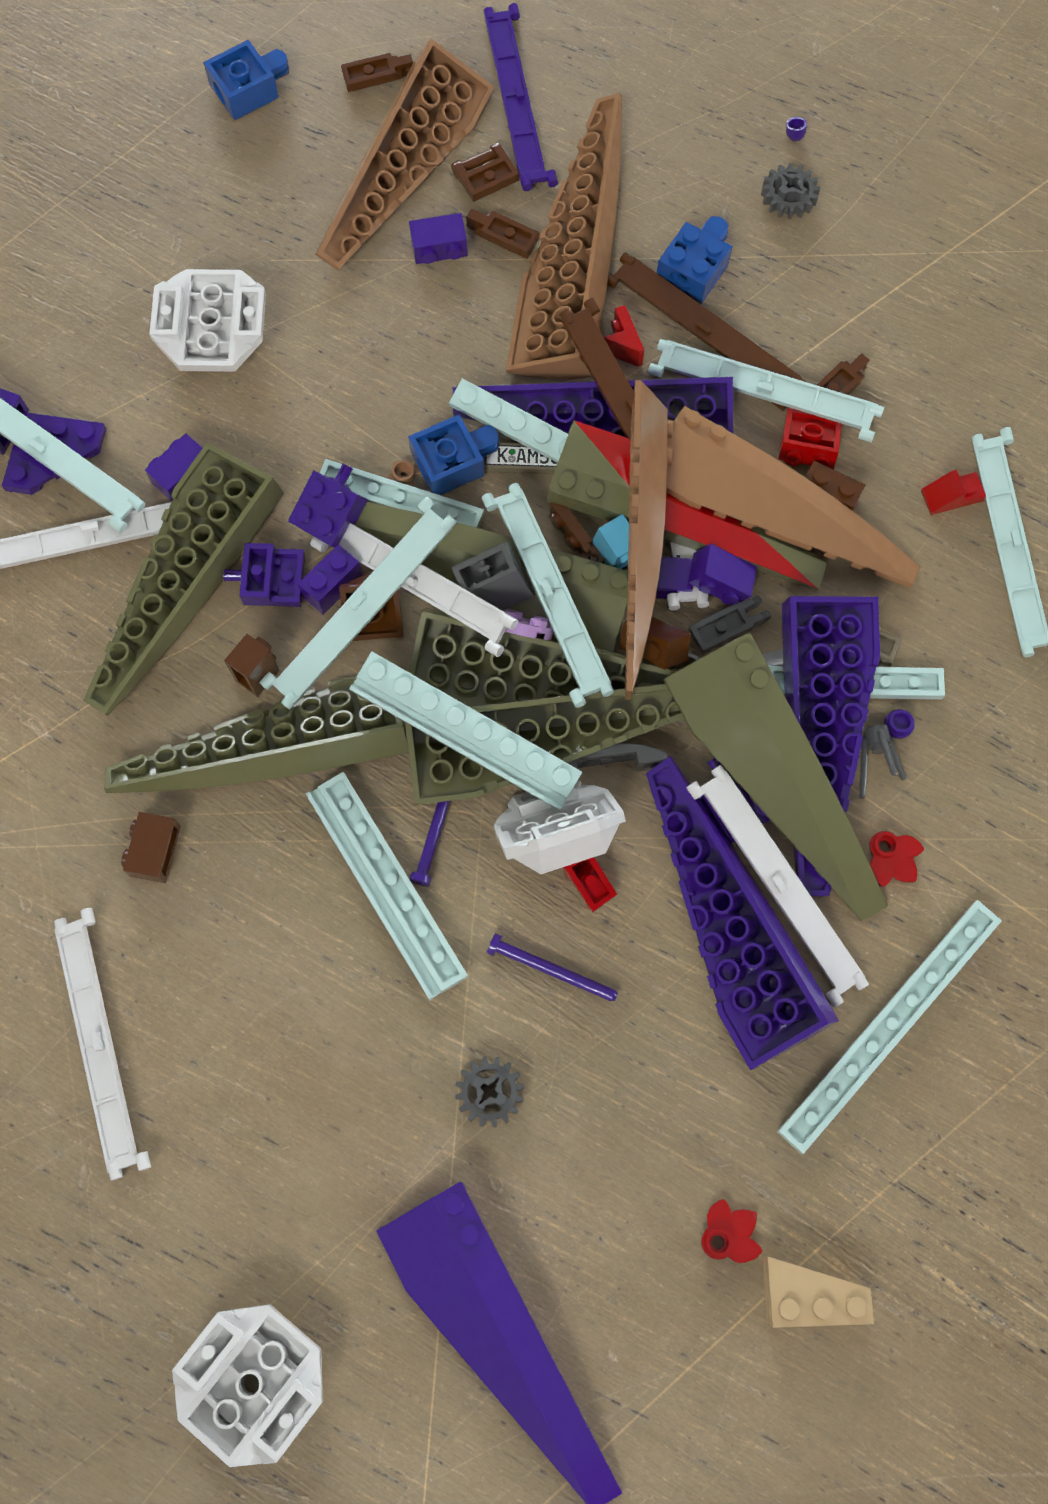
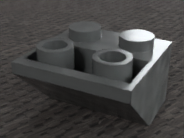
[451,542,534,610]

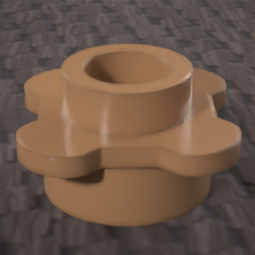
[387,460,420,487]

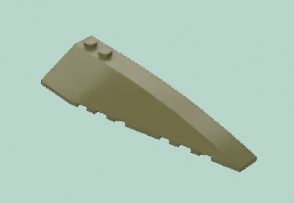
[663,632,888,921]

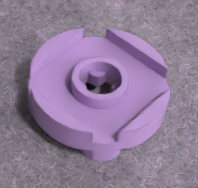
[504,609,553,640]

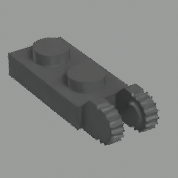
[688,596,771,654]

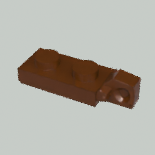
[341,53,413,92]
[466,209,540,259]
[817,353,870,395]
[549,502,605,564]

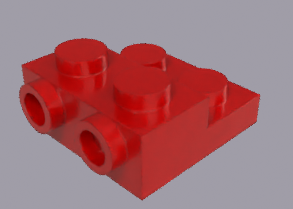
[778,407,842,470]

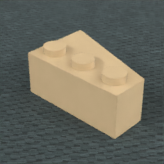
[761,1255,874,1328]

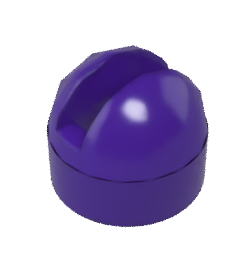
[786,117,807,141]

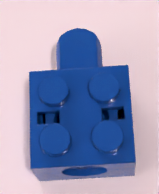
[203,39,289,120]
[657,216,733,305]
[408,414,499,495]

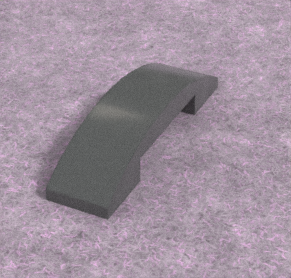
[568,743,668,771]

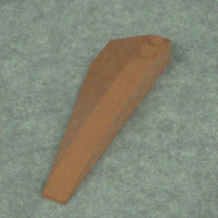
[315,38,494,270]
[625,380,673,700]
[666,406,921,588]

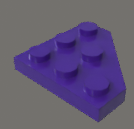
[2,412,106,495]

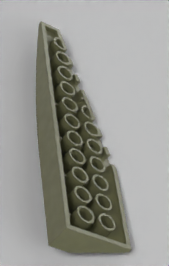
[353,502,628,652]
[409,608,685,723]

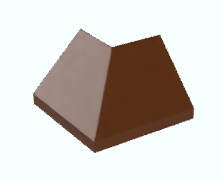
[339,573,404,641]

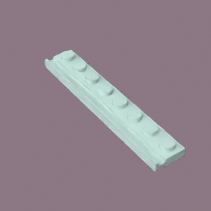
[349,651,582,811]
[306,772,468,1000]

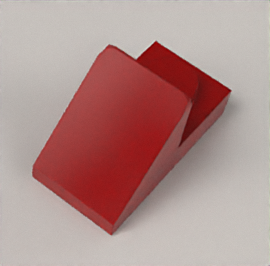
[604,305,645,367]
[921,469,986,515]
[562,857,617,912]

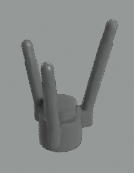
[859,725,907,799]

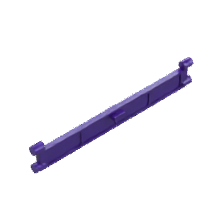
[483,3,558,191]

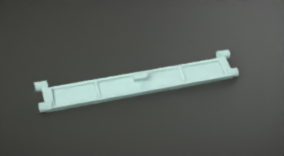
[648,339,885,443]
[0,398,145,533]
[971,427,1048,657]
[482,483,614,708]
[259,496,457,710]

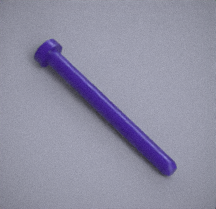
[409,801,450,886]
[487,933,618,1001]

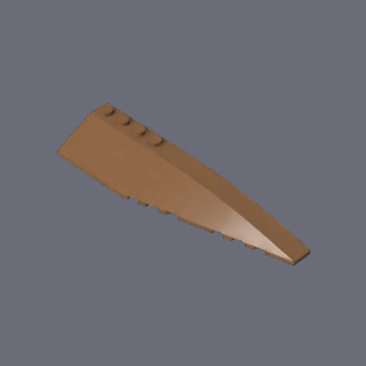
[506,93,622,380]

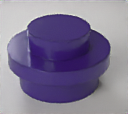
[884,709,915,739]

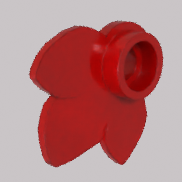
[869,831,924,887]
[701,1199,763,1263]

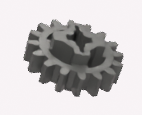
[761,163,820,219]
[455,1056,524,1128]

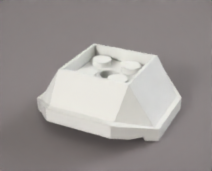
[149,269,266,372]
[493,780,626,874]
[172,1304,323,1467]

